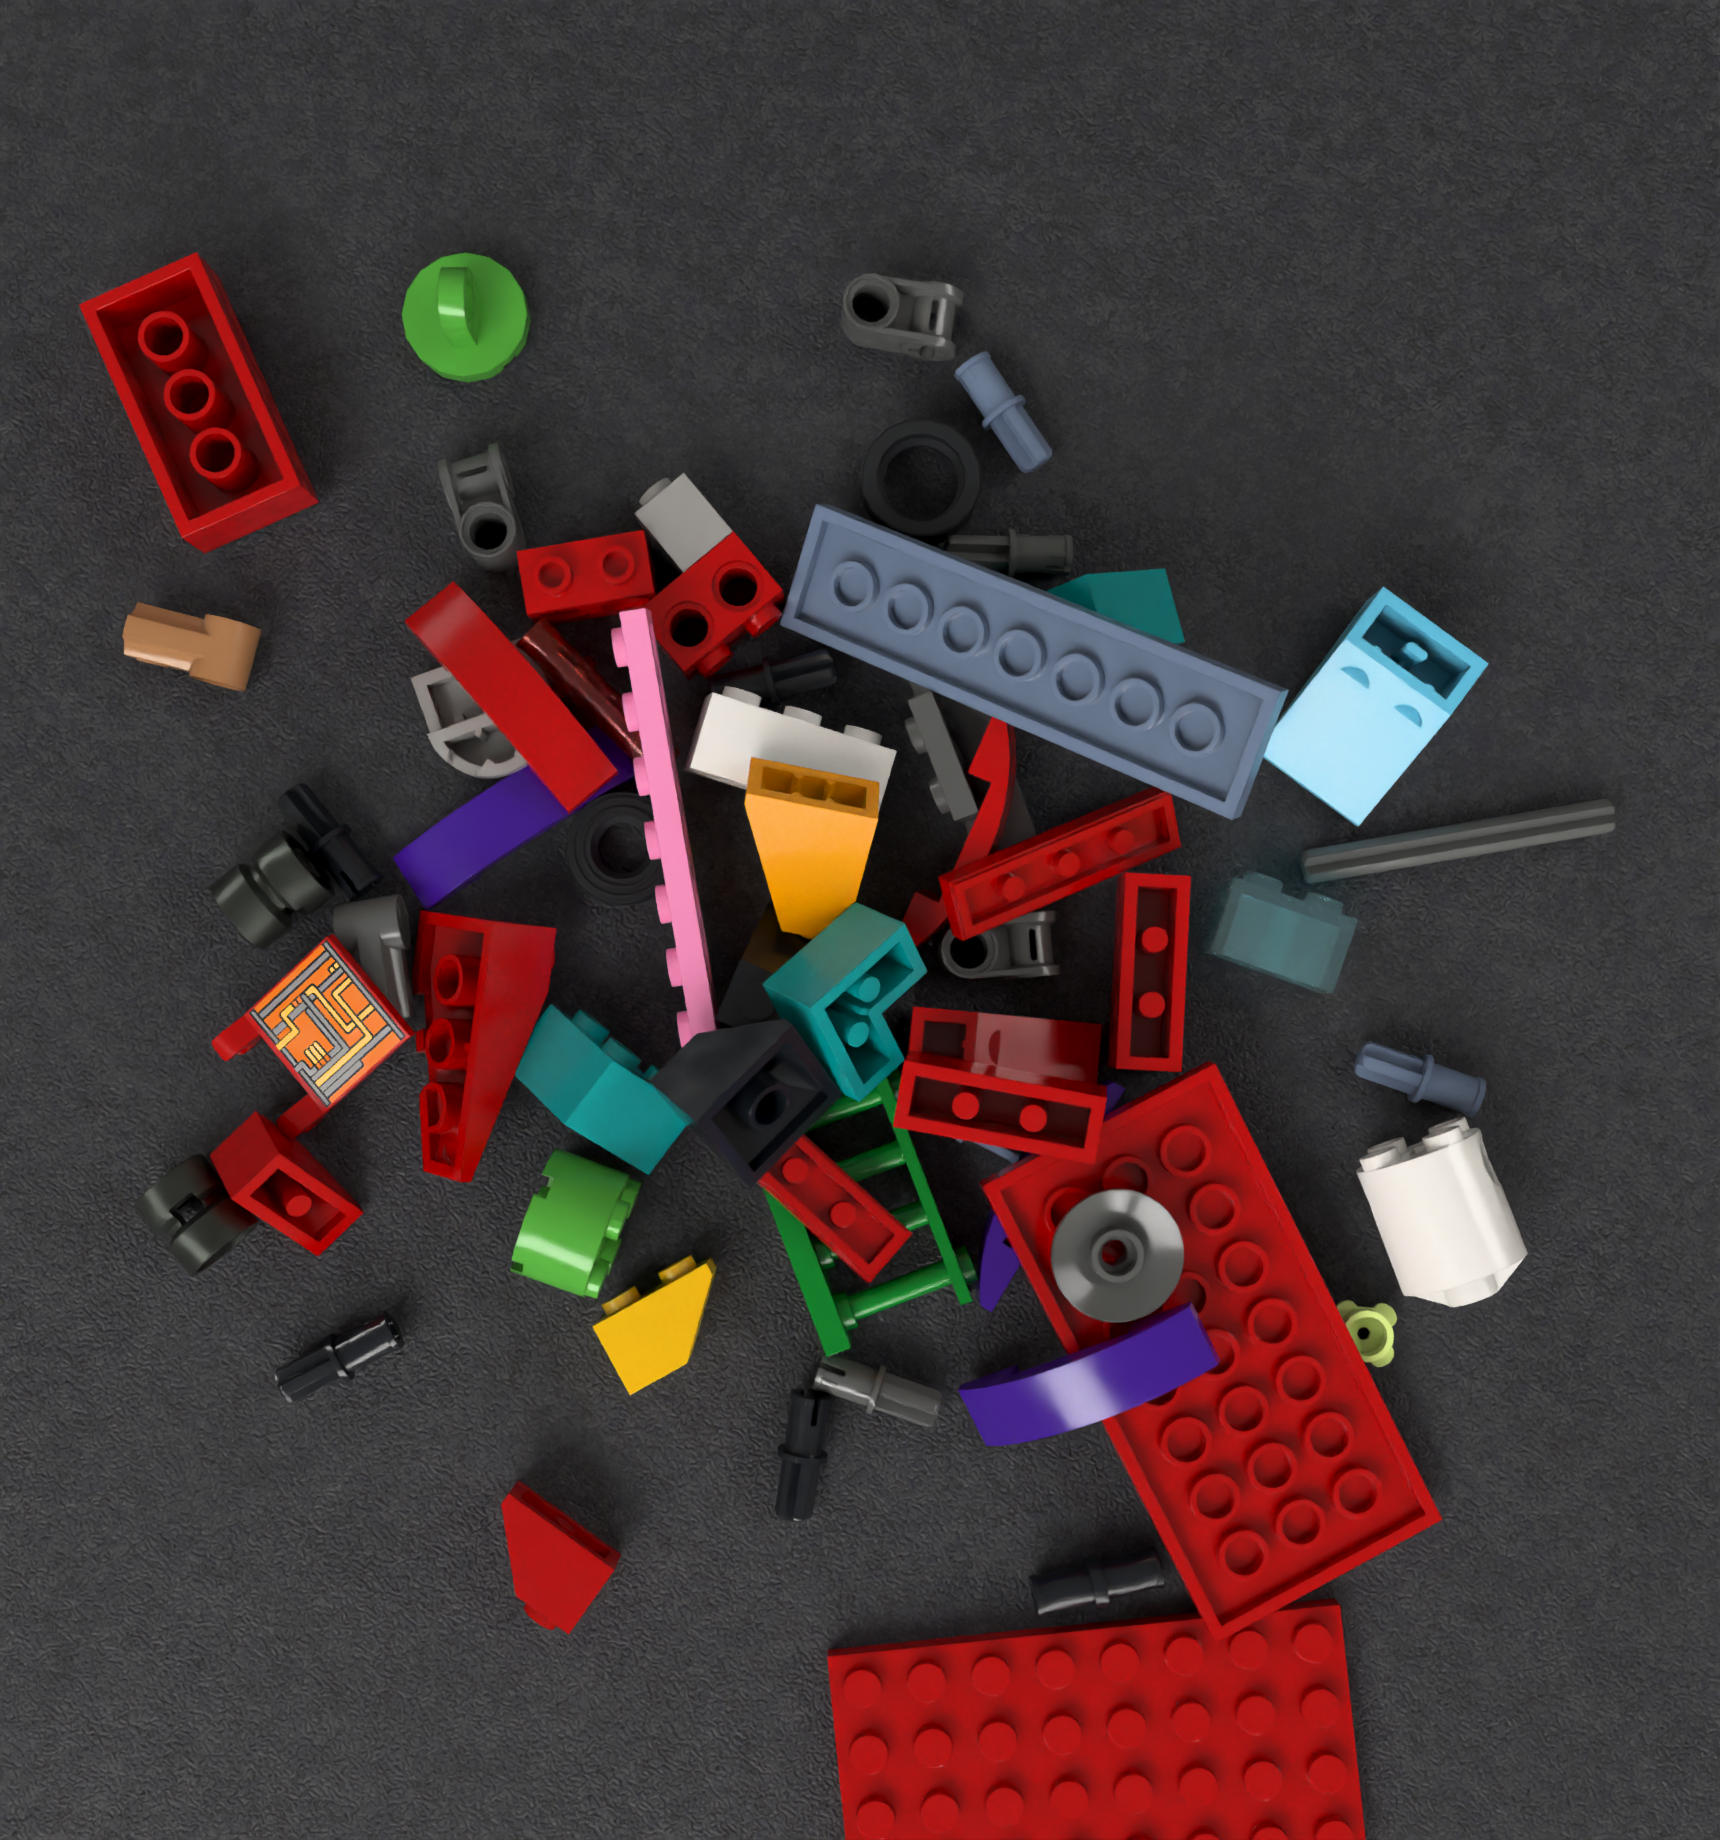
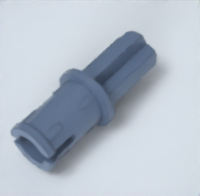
[954,351,1052,473]
[1354,1041,1486,1117]

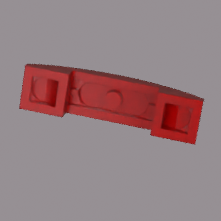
[404,581,619,814]
[902,717,1017,948]

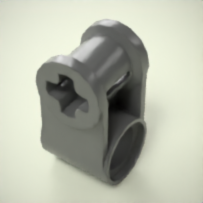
[841,273,965,361]
[437,442,526,573]
[936,911,1061,980]

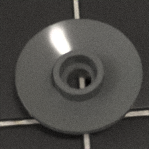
[1051,1188,1184,1323]

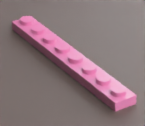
[611,608,721,1048]

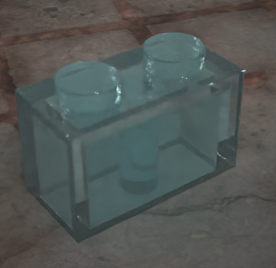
[1201,871,1358,994]

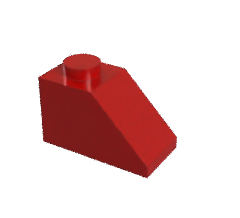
[209,1111,364,1256]
[501,1480,622,1634]

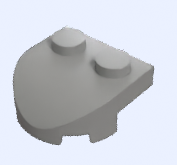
[411,635,552,779]

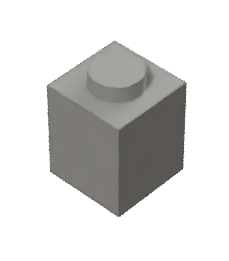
[634,473,733,574]

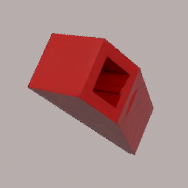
[907,1006,1102,1084]

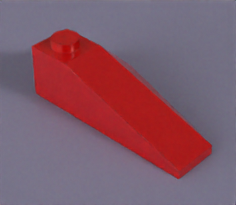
[412,910,556,1182]

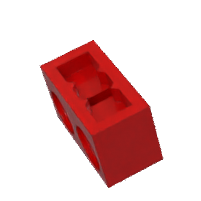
[516,530,659,628]
[640,531,785,681]

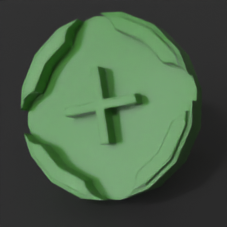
[402,252,531,383]

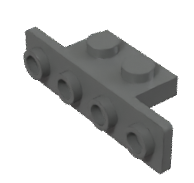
[905,681,1038,852]

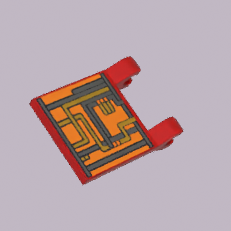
[212,934,415,1140]

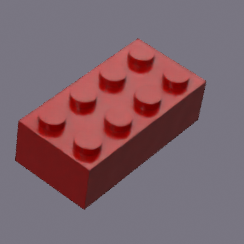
[79,252,319,554]

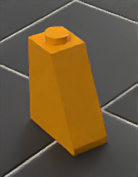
[744,757,880,939]

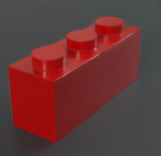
[1108,872,1191,1072]
[893,1050,1107,1165]

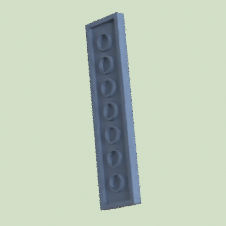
[780,504,1289,820]

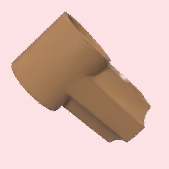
[122,602,262,692]

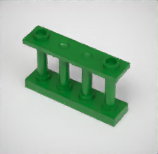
[763,1068,978,1357]

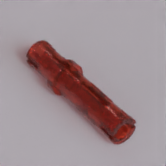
[515,616,680,760]

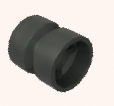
[210,830,335,950]
[133,1154,259,1277]

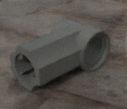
[333,894,415,1019]

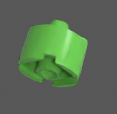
[510,1148,642,1299]

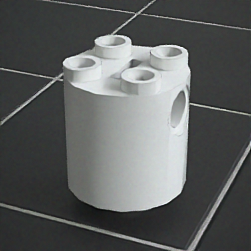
[1356,1117,1528,1307]

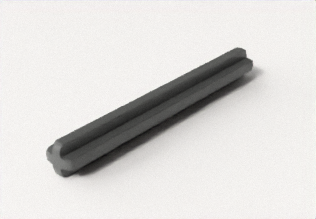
[1300,798,1616,884]

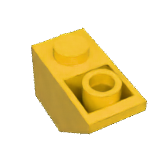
[592,1254,717,1395]

